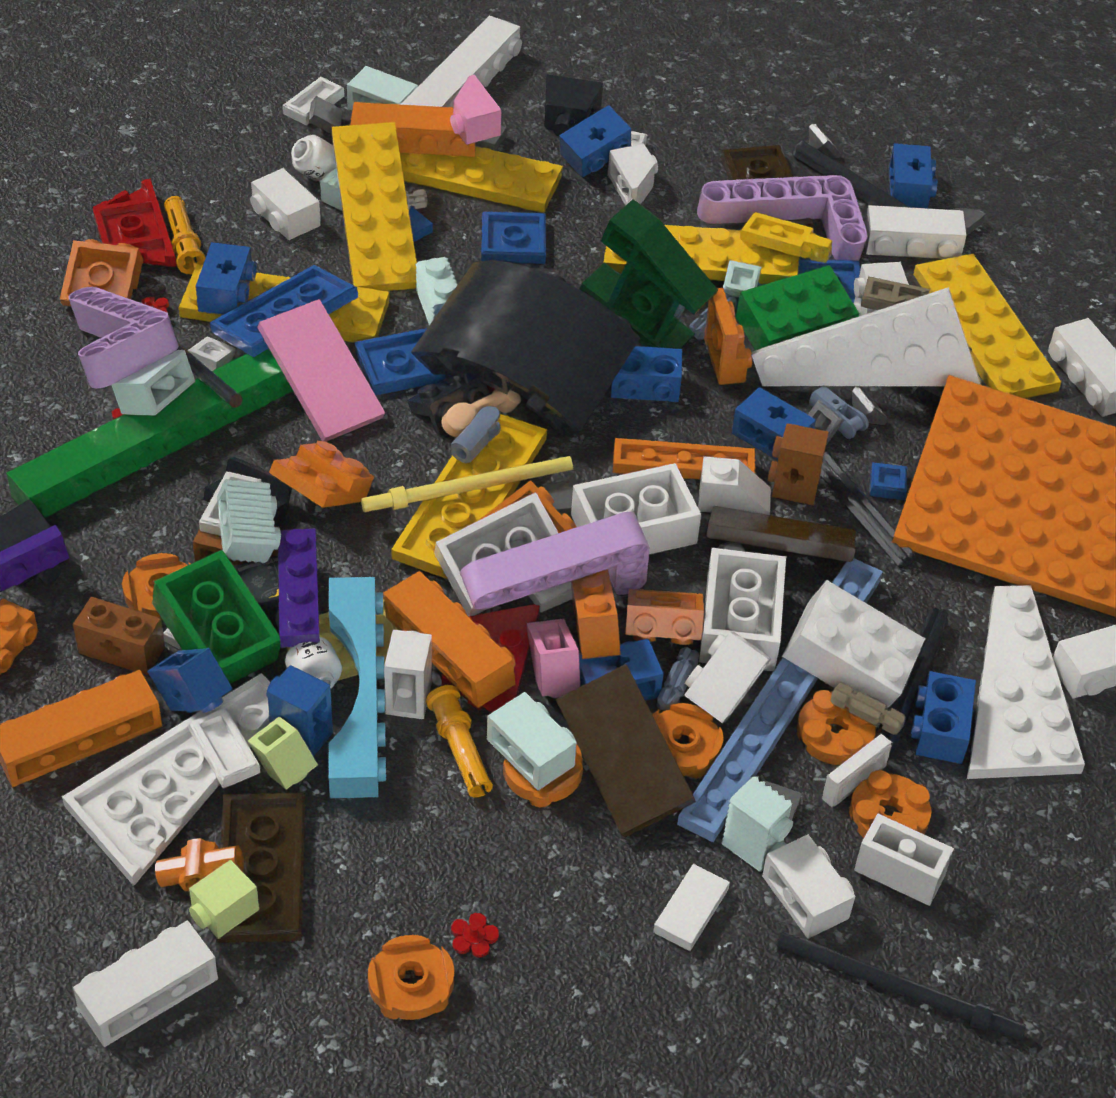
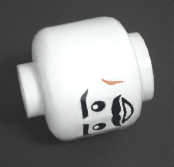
[291,135,336,181]
[285,637,342,688]

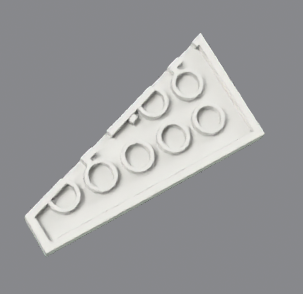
[751,287,981,386]
[967,585,1085,779]
[62,673,270,886]

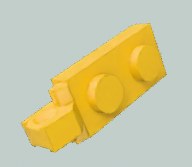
[740,212,832,263]

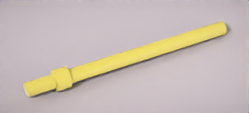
[361,456,573,512]

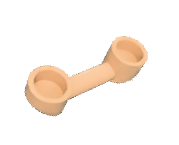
[441,389,521,437]

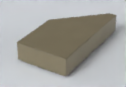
[861,276,930,310]

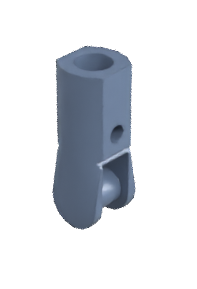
[809,386,869,439]
[451,406,501,463]

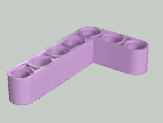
[697,175,867,261]
[69,287,179,388]
[460,512,650,610]

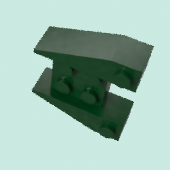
[579,199,718,349]

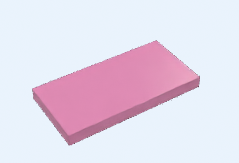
[257,299,385,442]

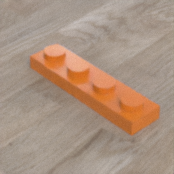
[613,438,755,480]

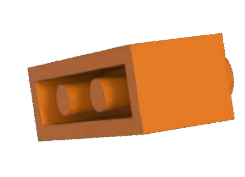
[571,569,621,659]

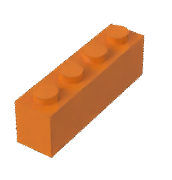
[350,102,476,157]
[383,571,516,708]
[0,670,162,788]

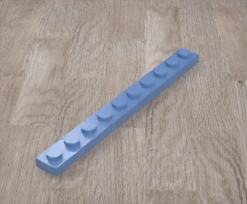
[677,558,883,842]

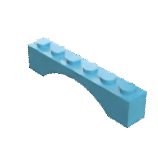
[329,577,386,798]

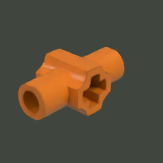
[155,838,244,891]

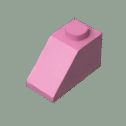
[450,75,501,145]
[527,619,580,698]

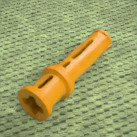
[164,196,206,274]
[426,685,493,798]

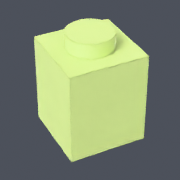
[247,716,318,790]
[189,860,259,939]

